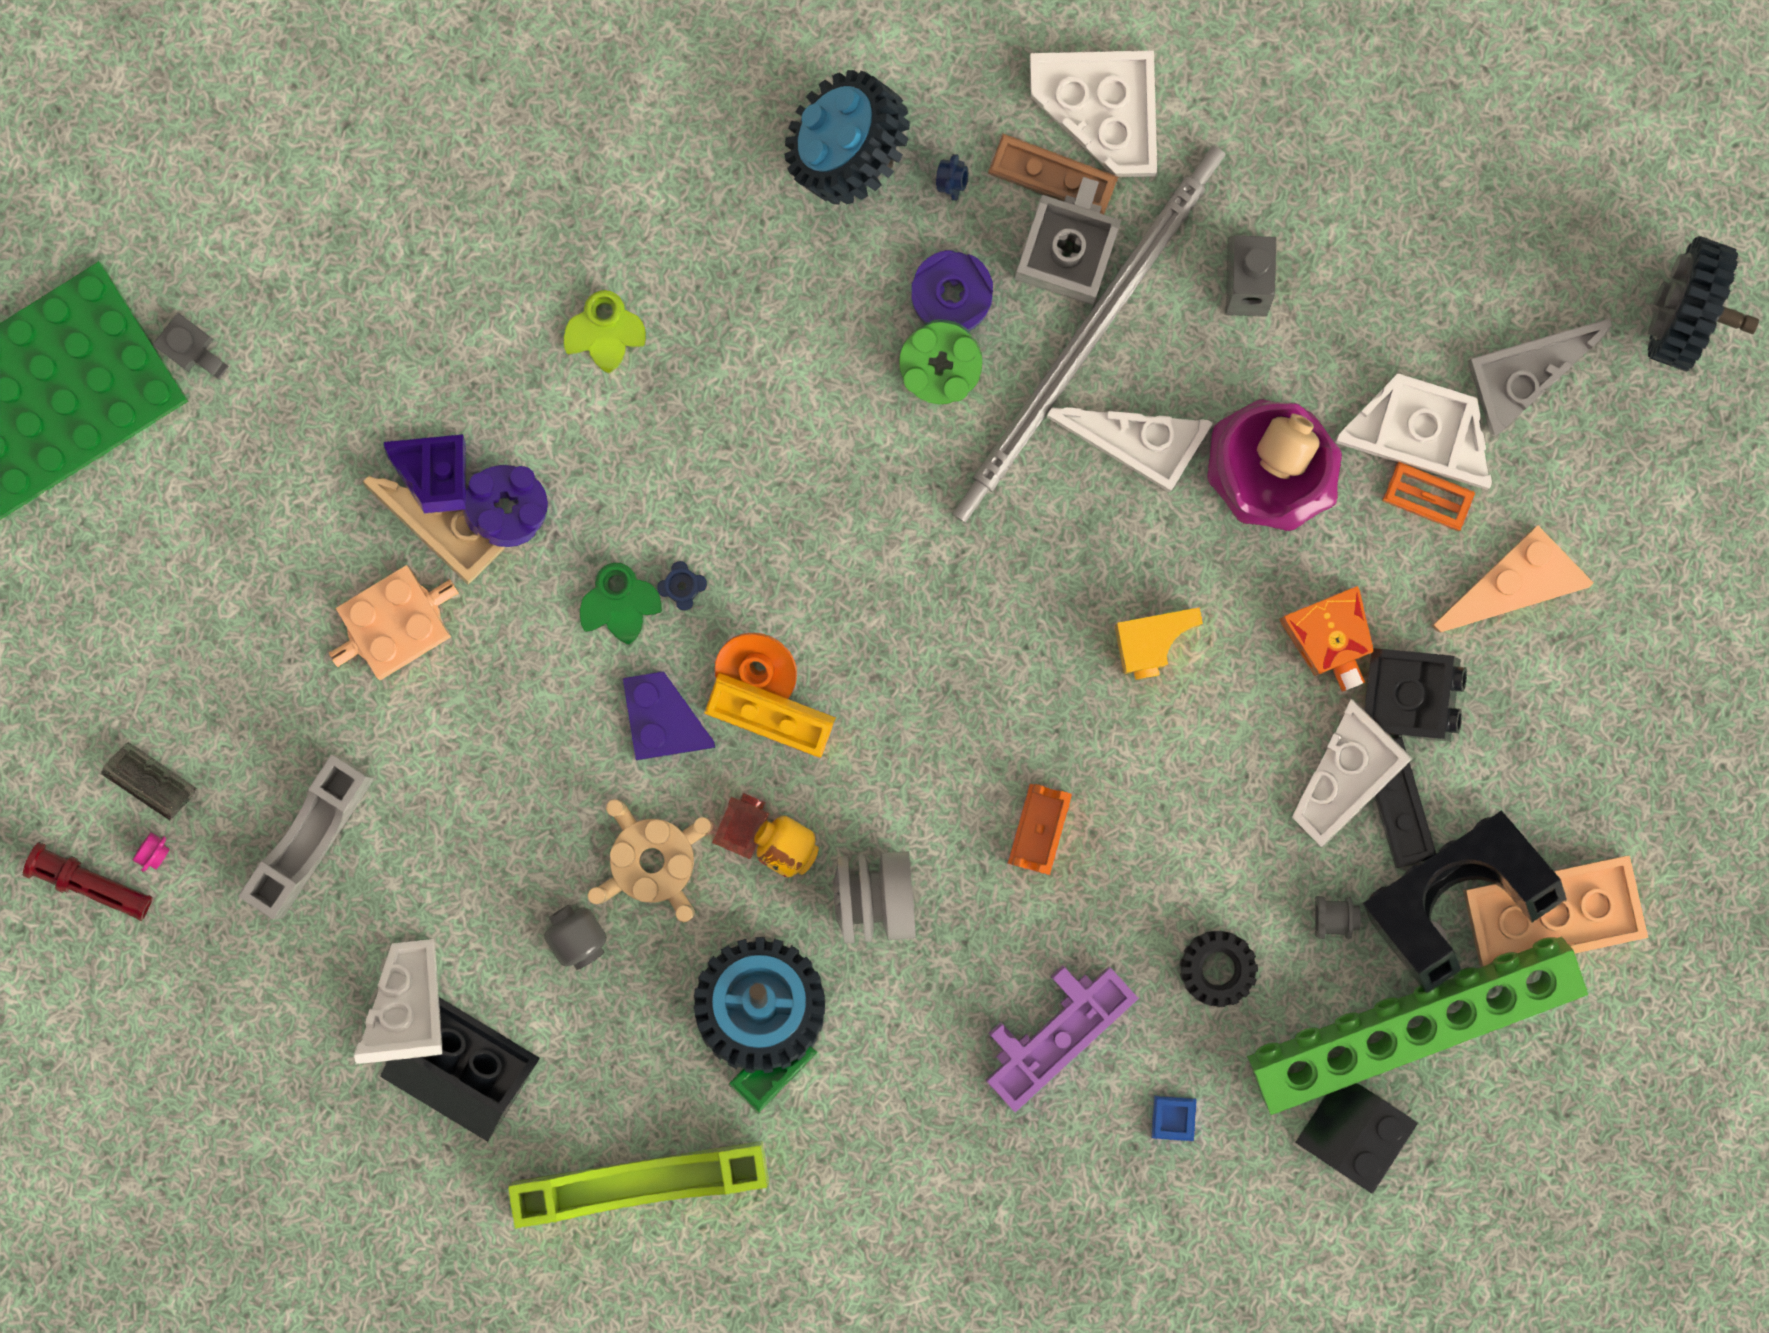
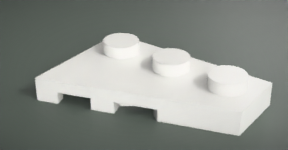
[354,939,442,1064]

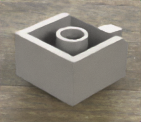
[1015,177,1121,305]

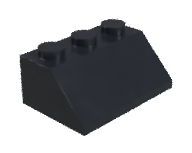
[380,997,540,1142]

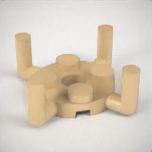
[588,799,713,922]

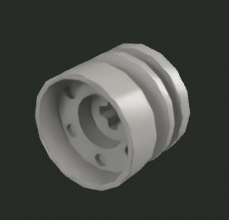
[833,851,916,944]

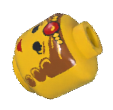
[754,815,819,878]

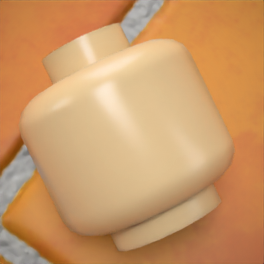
[1257,414,1320,479]

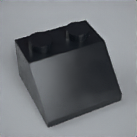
[1295,1083,1418,1194]

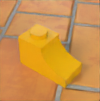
[1115,607,1203,680]

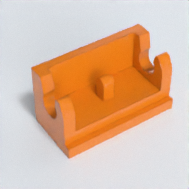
[1007,783,1072,875]

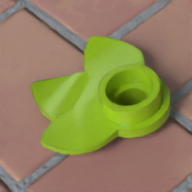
[564,290,646,374]

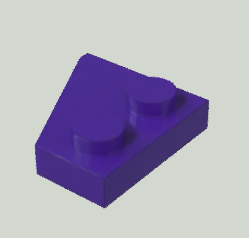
[623,672,716,761]

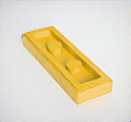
[704,673,836,758]

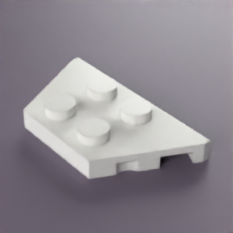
[1335,373,1492,490]

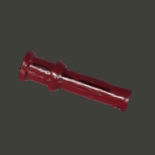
[22,842,153,921]

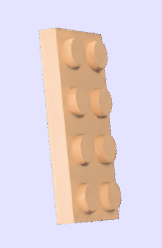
[1463,856,1648,967]

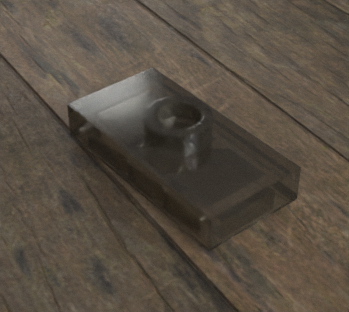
[101,742,196,821]

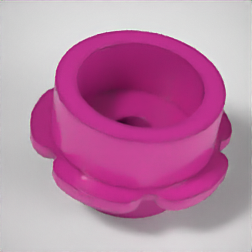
[132,832,170,872]

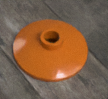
[715,633,797,699]

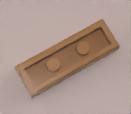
[988,134,1118,215]

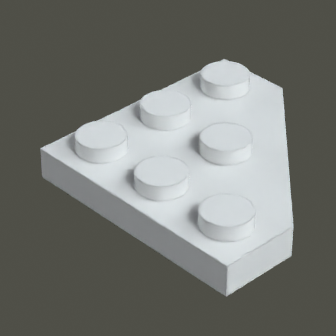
[1029,51,1157,177]

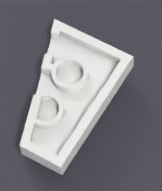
[1292,699,1413,847]

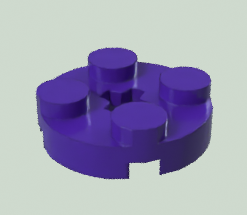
[911,250,993,331]
[463,465,548,547]

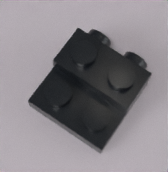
[1364,648,1467,742]

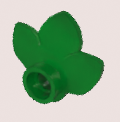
[580,563,662,645]

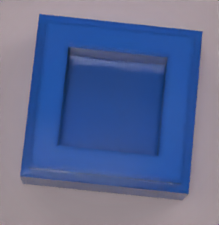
[1151,1095,1197,1141]

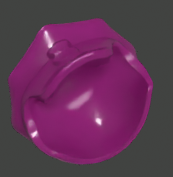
[1207,399,1342,531]

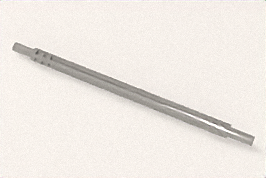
[952,146,1225,523]

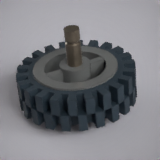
[1648,236,1759,372]

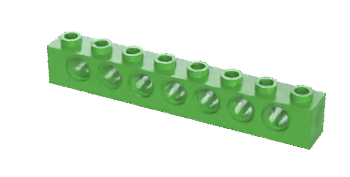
[1247,937,1589,1115]

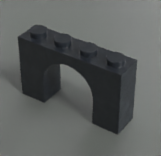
[1363,810,1567,993]

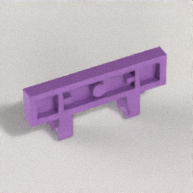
[986,965,1139,1112]

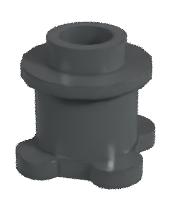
[1315,896,1361,939]

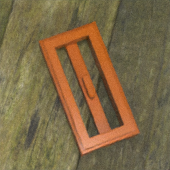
[1382,462,1476,532]

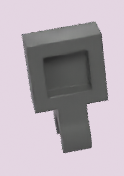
[153,312,229,379]

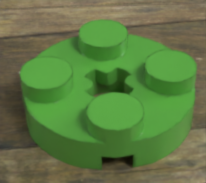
[899,320,983,404]

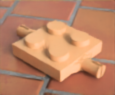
[329,565,459,680]

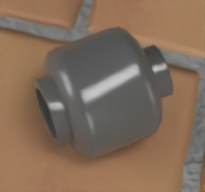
[544,905,607,970]

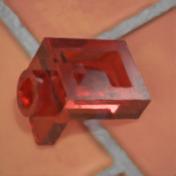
[712,793,771,860]

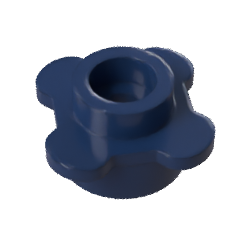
[936,154,969,201]
[657,561,707,611]

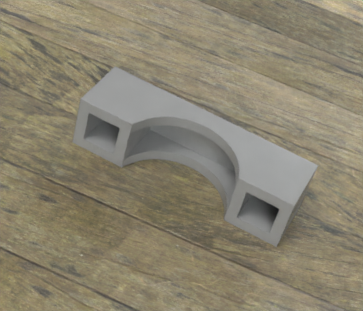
[238,754,375,920]

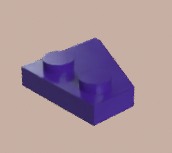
[384,434,466,514]

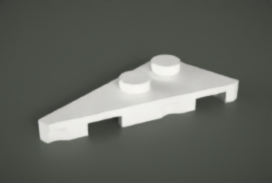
[1047,407,1213,493]

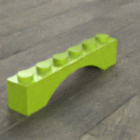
[508,1141,769,1229]

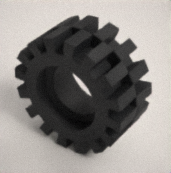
[1180,931,1258,1007]

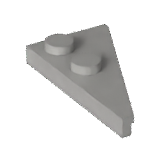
[1468,318,1612,437]

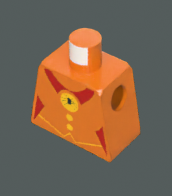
[1279,586,1373,692]

